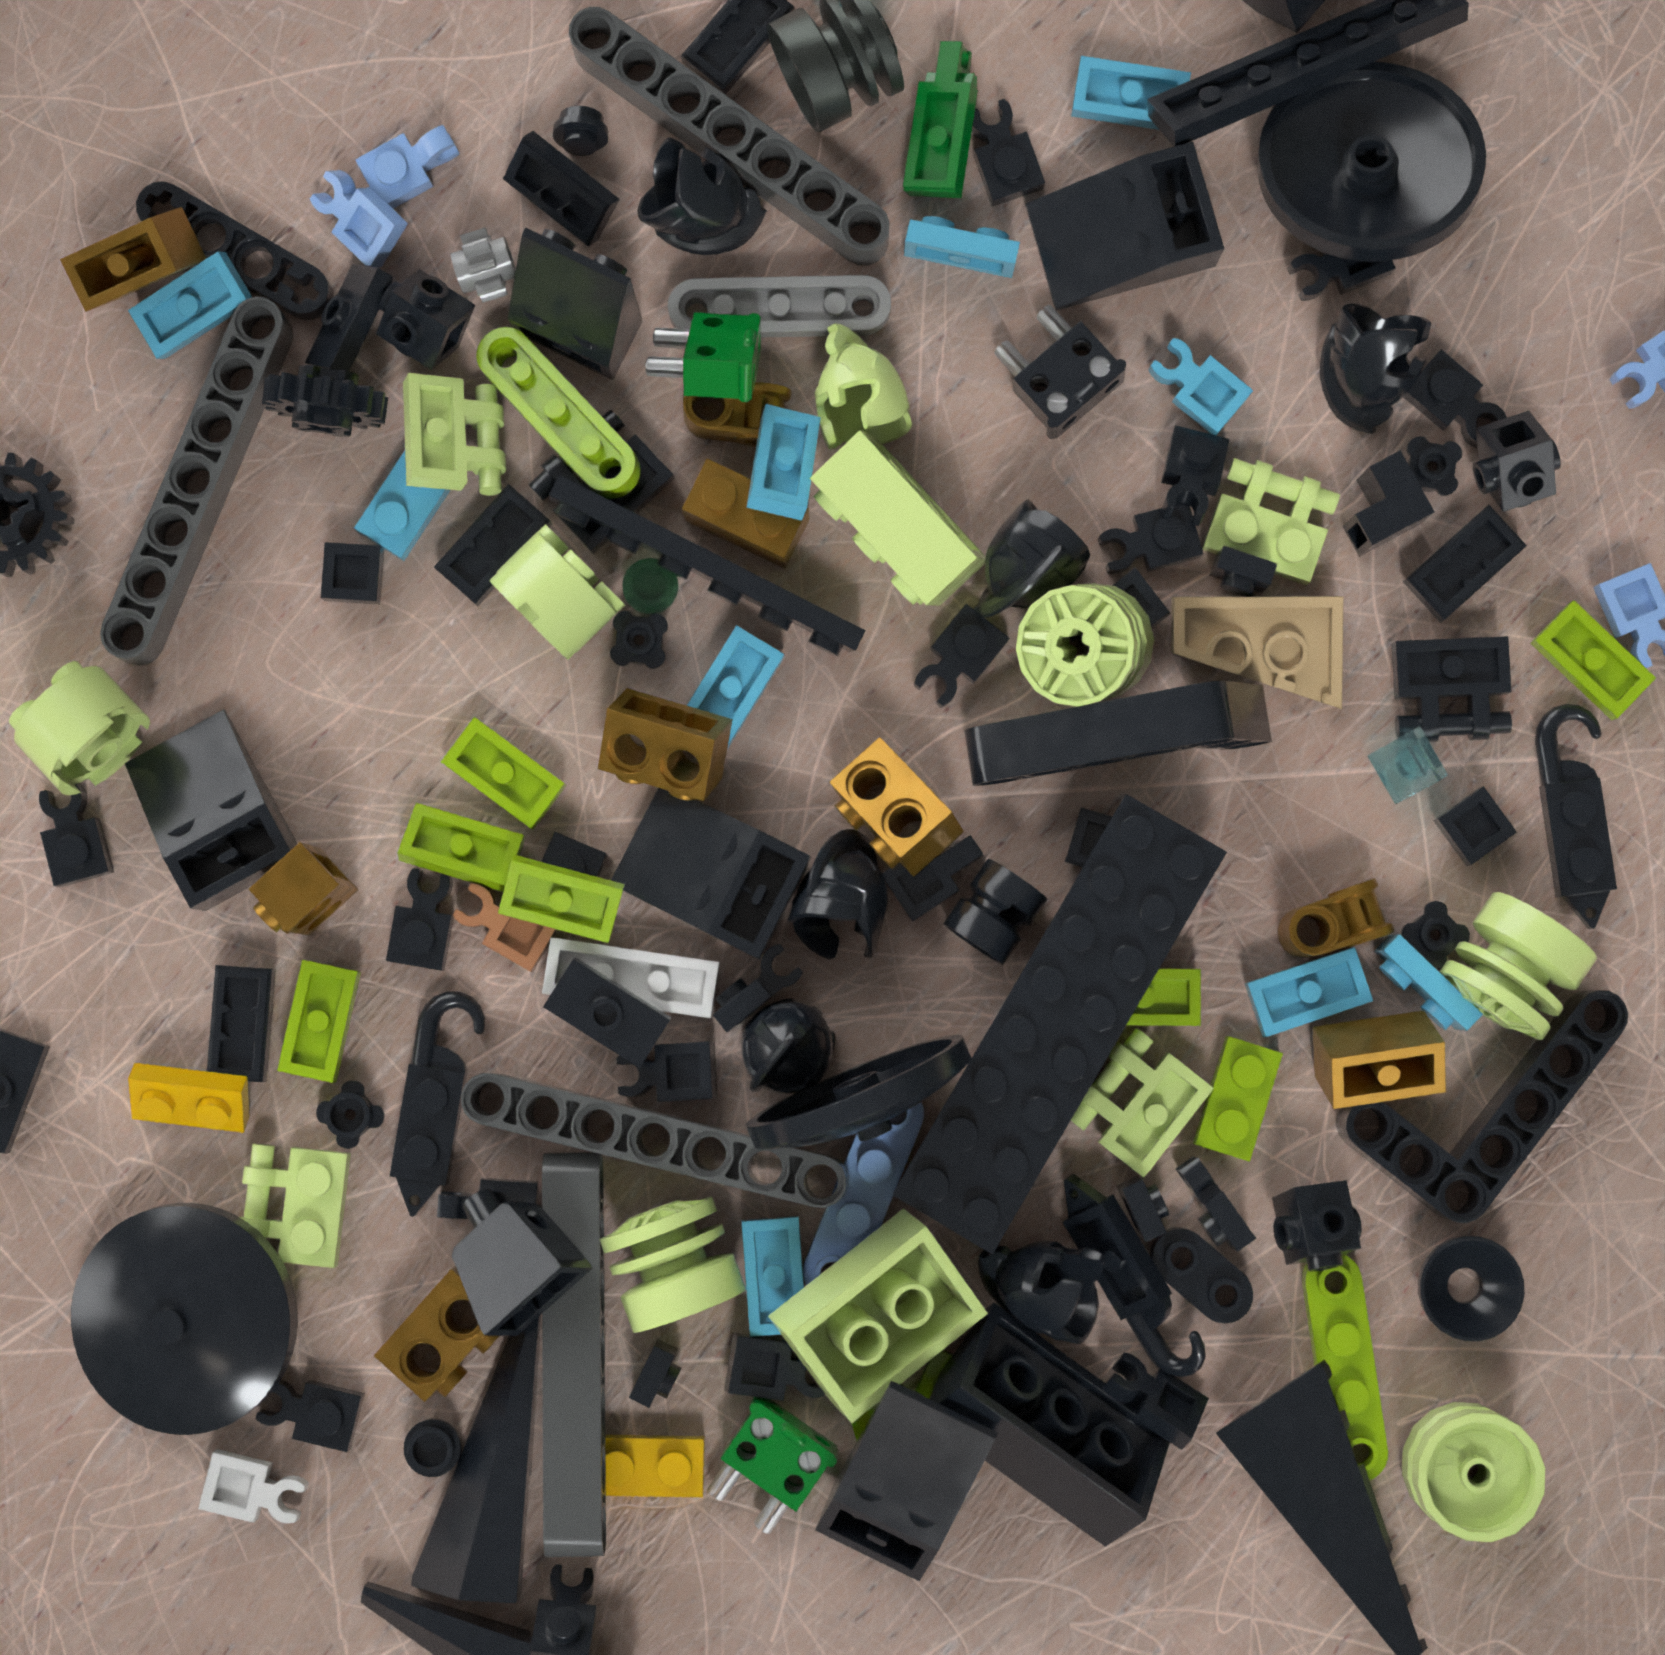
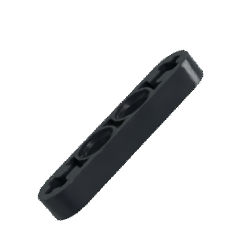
[136,181,333,320]

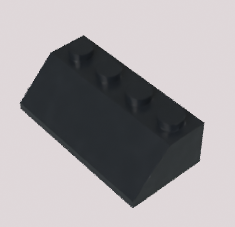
[929,1302,1170,1547]

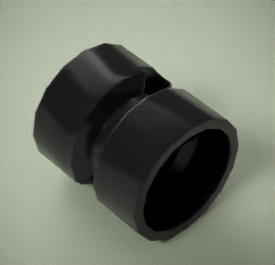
[943,858,1048,965]

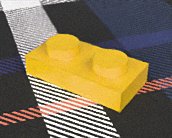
[128,1063,250,1133]
[606,1435,705,1498]

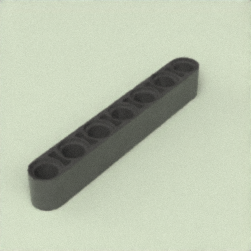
[569,7,890,266]
[100,297,293,666]
[461,1073,850,1208]
[542,1152,606,1558]

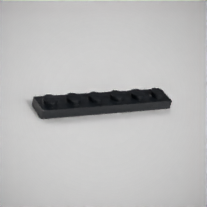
[1147,0,1469,147]
[549,475,866,657]

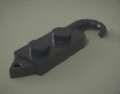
[1535,704,1617,929]
[390,991,485,1217]
[1062,1174,1206,1377]

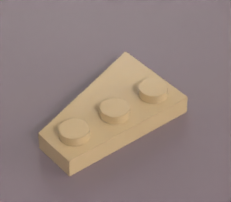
[1171,596,1344,709]

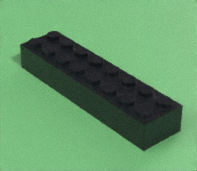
[892,794,1227,1255]

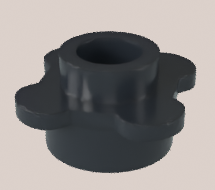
[1406,436,1462,496]
[610,611,668,669]
[1401,901,1470,969]
[316,1080,385,1149]

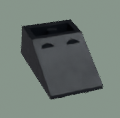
[1025,142,1225,311]
[508,228,643,380]
[124,709,298,911]
[611,788,811,960]
[815,1381,998,1581]

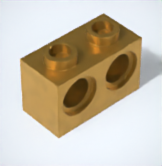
[598,688,733,801]
[829,737,964,877]
[248,842,359,936]
[374,1266,500,1402]

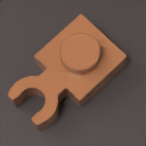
[453,884,557,972]

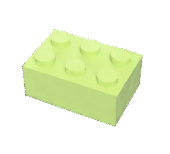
[810,430,986,606]
[768,1209,988,1423]

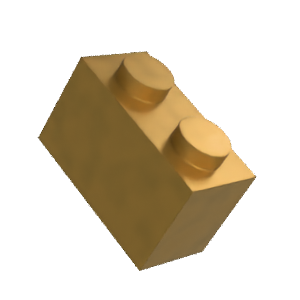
[60,207,206,312]
[682,459,810,569]
[1313,1010,1446,1109]

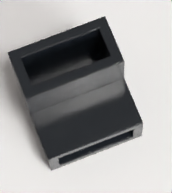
[1343,450,1435,557]

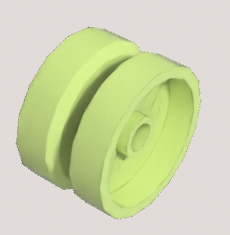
[1402,1402,1545,1542]

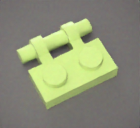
[403,373,506,496]
[1202,458,1340,585]
[1071,1028,1214,1178]
[240,1143,351,1268]

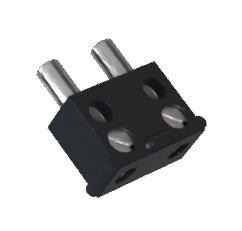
[994,305,1126,439]

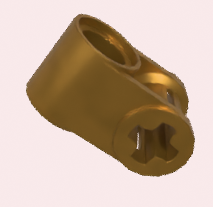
[683,382,792,447]
[1277,878,1395,958]

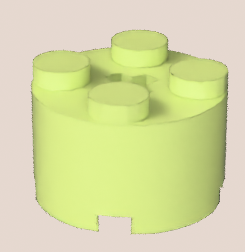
[489,524,625,659]
[9,661,150,795]

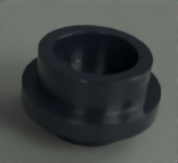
[553,106,609,156]
[403,1418,462,1477]

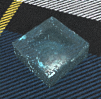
[1367,726,1448,804]

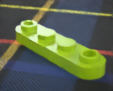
[476,327,641,499]
[1302,1255,1388,1481]

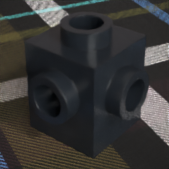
[376,269,475,370]
[1473,411,1561,512]
[1272,1180,1362,1272]

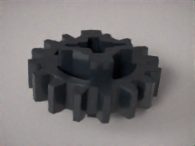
[261,365,388,437]
[0,453,74,577]

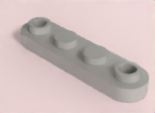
[668,275,891,338]

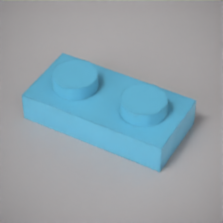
[1071,56,1191,130]
[904,216,1020,278]
[128,251,253,359]
[746,404,821,521]
[354,451,451,561]
[687,625,785,750]
[1374,934,1483,1031]
[1244,947,1373,1037]
[742,1216,804,1337]

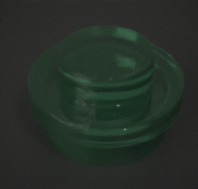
[622,558,679,615]

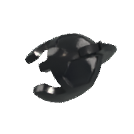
[637,137,767,255]
[1320,303,1431,434]
[974,499,1091,617]
[788,829,888,960]
[741,998,836,1094]
[978,1240,1106,1344]

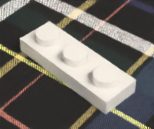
[542,937,720,1018]

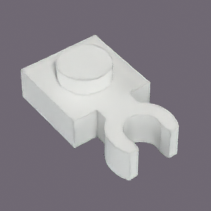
[198,1449,309,1523]

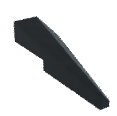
[411,1315,541,1603]
[1216,1359,1428,1655]
[361,1582,532,1655]

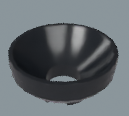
[1418,1236,1525,1341]

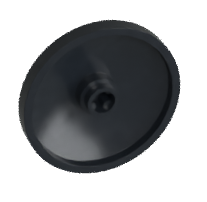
[1257,62,1486,262]
[746,1035,972,1149]
[71,1203,298,1435]

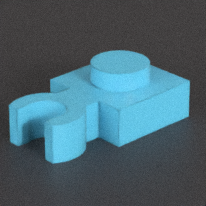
[1148,338,1253,436]

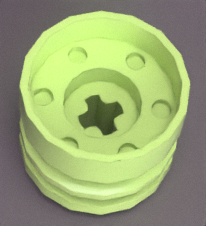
[1016,583,1154,707]
[1440,892,1597,1040]
[599,1196,746,1333]

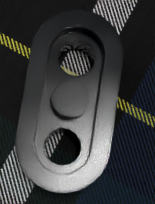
[1150,1227,1253,1324]

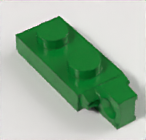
[903,41,978,198]

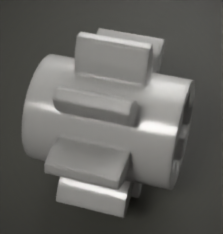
[451,227,516,303]

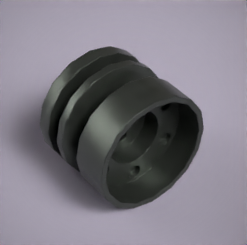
[766,0,904,132]

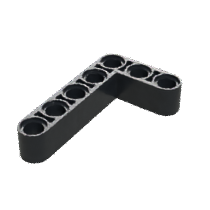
[964,681,1272,786]
[1336,990,1628,1223]

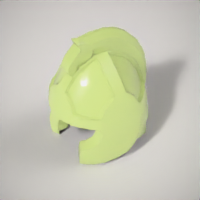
[815,323,912,449]

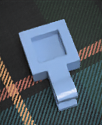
[355,125,460,209]

